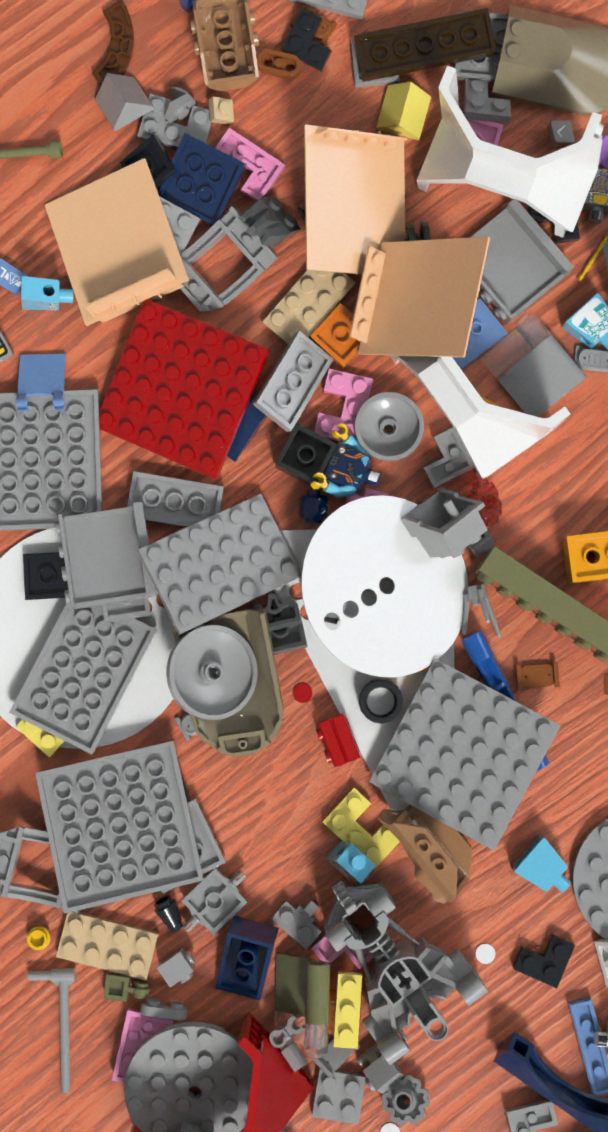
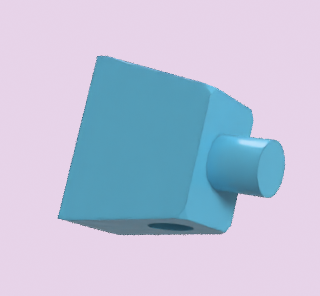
[511,835,571,892]

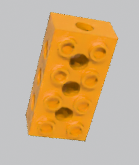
[562,531,608,584]

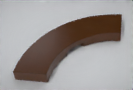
[92,0,134,86]

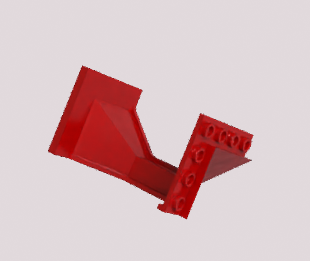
[130,1012,314,1132]

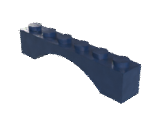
[494,1031,608,1132]

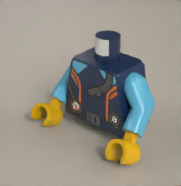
[311,423,381,498]

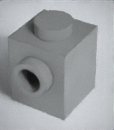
[157,947,196,987]

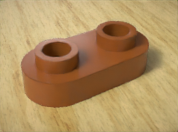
[257,49,301,80]

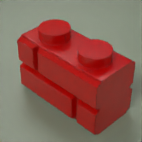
[316,712,362,767]

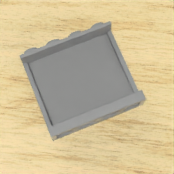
[470,199,574,324]
[55,502,157,609]

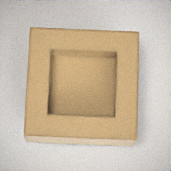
[209,97,234,125]

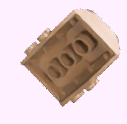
[190,0,259,91]
[377,805,472,904]

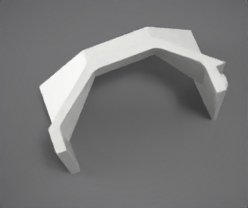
[417,66,604,237]
[390,289,570,482]

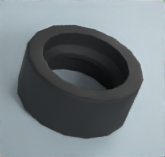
[359,679,403,724]

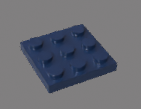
[158,133,247,225]

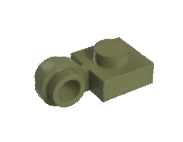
[103,973,150,1002]

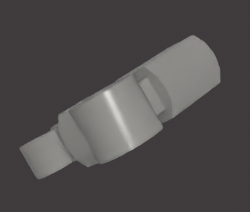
[269,1013,308,1072]

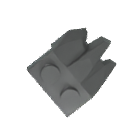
[239,195,301,248]
[254,593,308,655]

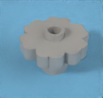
[382,1074,430,1126]

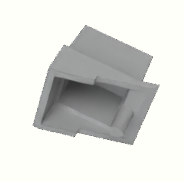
[401,488,487,559]

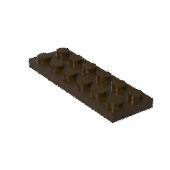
[354,8,497,82]

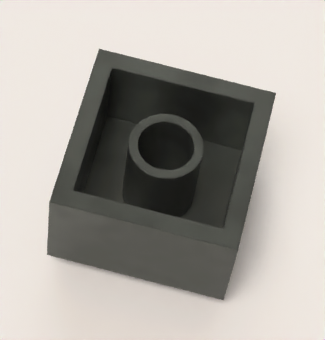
[275,423,338,486]

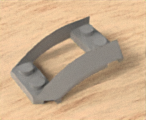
[180,206,278,312]
[0,827,79,913]

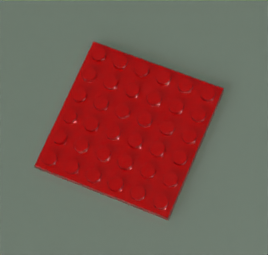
[99,299,270,480]

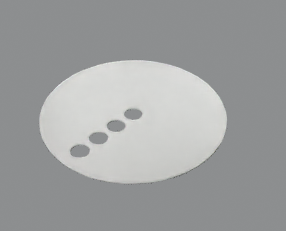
[301,495,468,677]

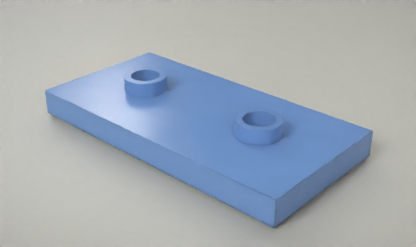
[452,298,508,370]

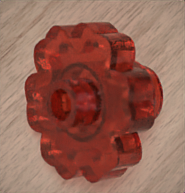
[466,479,502,527]

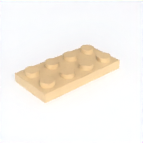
[262,270,356,345]
[56,912,159,980]

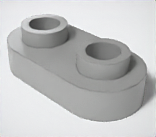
[140,998,188,1020]

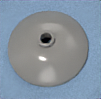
[355,392,424,461]

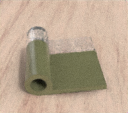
[274,952,330,1058]

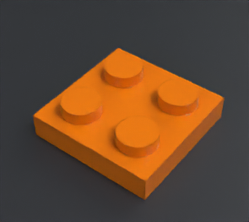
[310,303,360,368]

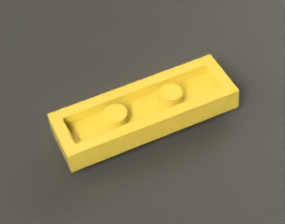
[333,972,362,1049]

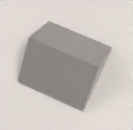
[95,73,154,131]

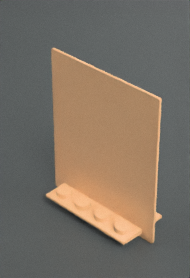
[303,124,407,275]
[45,158,189,326]
[349,237,490,357]

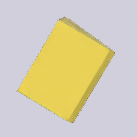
[376,82,431,140]

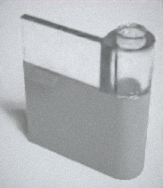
[480,313,587,417]

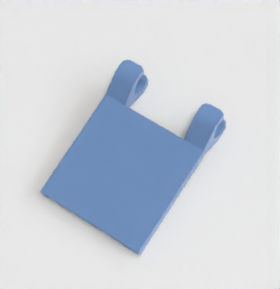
[16,354,66,412]

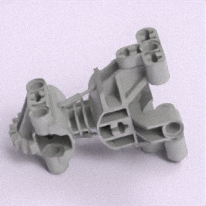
[324,880,488,1065]

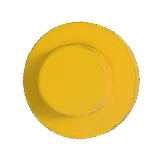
[27,926,51,950]

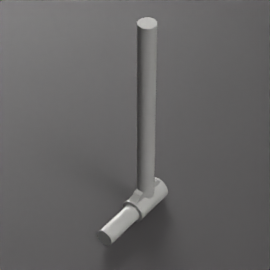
[27,968,76,1093]

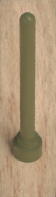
[0,139,63,159]

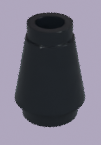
[154,895,183,933]

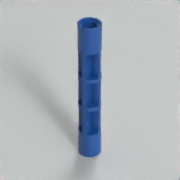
[461,630,550,771]

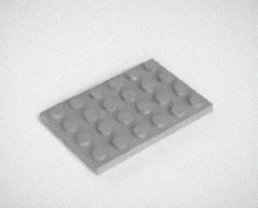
[137,494,301,635]
[9,603,157,755]

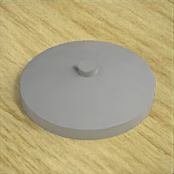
[166,625,258,720]

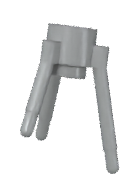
[462,585,501,637]

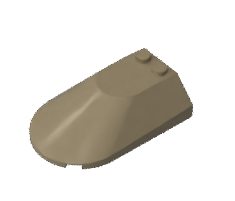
[491,5,608,115]
[173,609,284,756]

